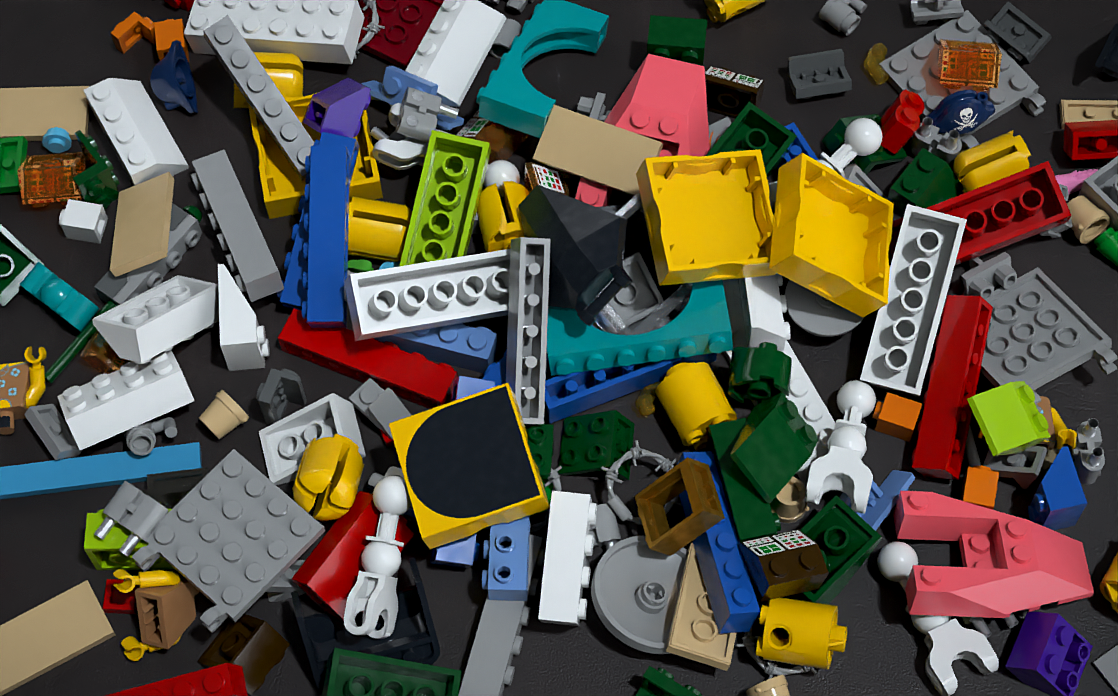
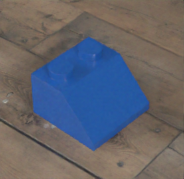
[1028,446,1087,530]

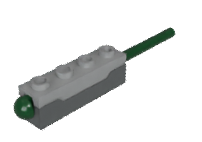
[45,203,202,384]

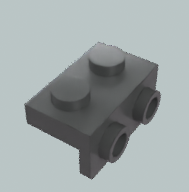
[984,2,1052,64]
[788,49,852,99]
[256,368,307,426]

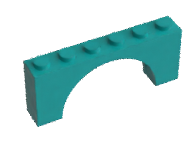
[476,0,609,138]
[547,280,733,376]

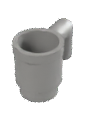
[819,0,867,36]
[489,19,522,60]
[124,417,177,456]

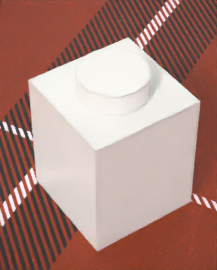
[59,199,108,244]

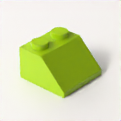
[967,381,1051,456]

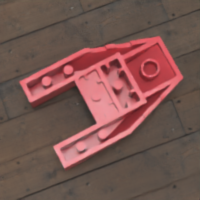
[575,54,710,207]
[893,491,1094,618]

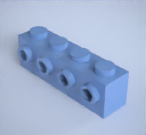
[374,323,498,374]
[482,515,531,601]

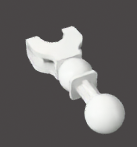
[372,103,520,197]
[768,118,882,213]
[805,380,876,514]
[344,476,412,639]
[877,542,999,696]

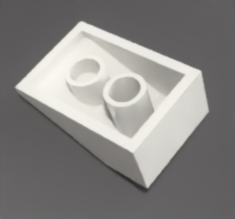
[218,264,270,371]
[259,393,366,485]

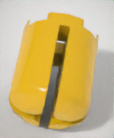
[234,52,303,108]
[953,130,1031,194]
[477,181,529,253]
[348,196,412,262]
[292,434,364,521]

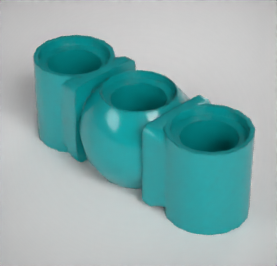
[19,262,100,332]

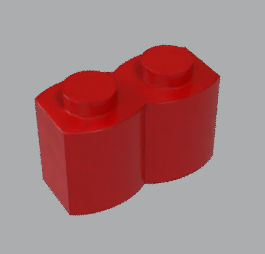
[881,89,924,154]

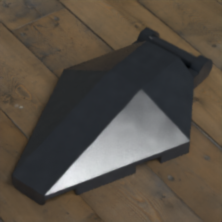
[518,185,633,326]

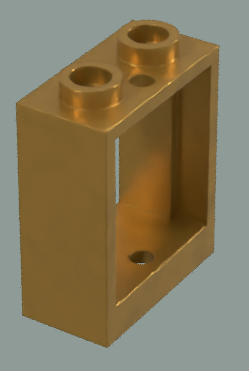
[635,457,725,556]

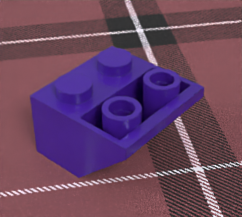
[303,78,371,138]
[1006,612,1093,696]

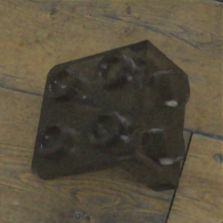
[142,467,210,509]

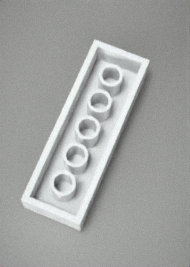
[184,0,365,64]
[859,204,967,398]
[344,249,510,341]

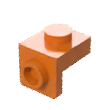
[111,11,156,54]

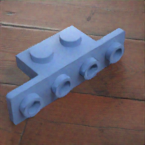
[361,66,464,130]
[839,470,915,531]

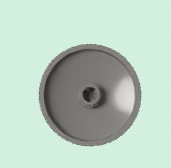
[591,536,688,654]

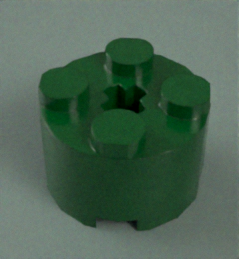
[728,342,792,404]

